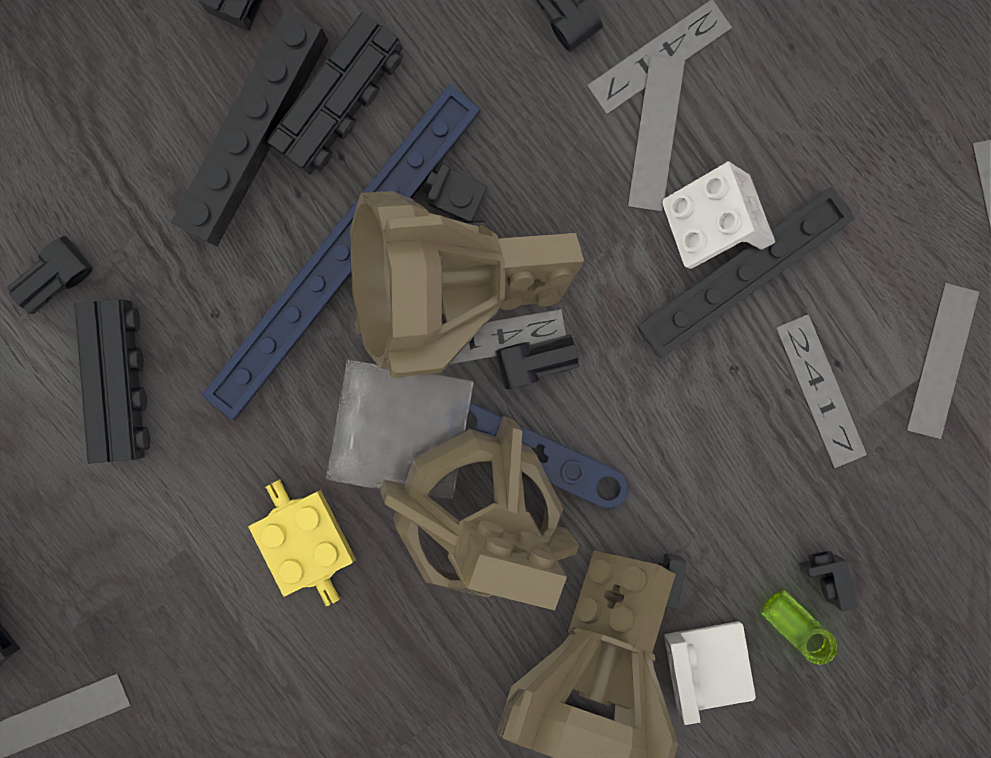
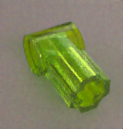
[759,588,838,665]

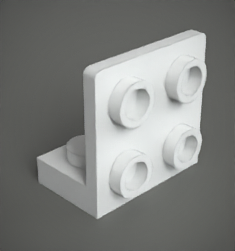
[662,161,775,269]
[664,621,756,725]

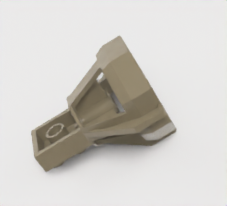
[350,191,584,378]
[380,416,579,610]
[496,550,679,758]

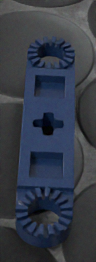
[446,402,628,508]

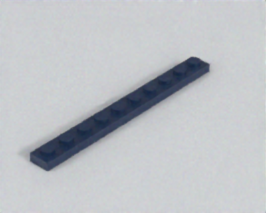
[202,84,481,420]

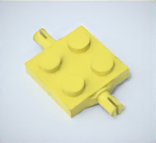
[248,480,356,607]

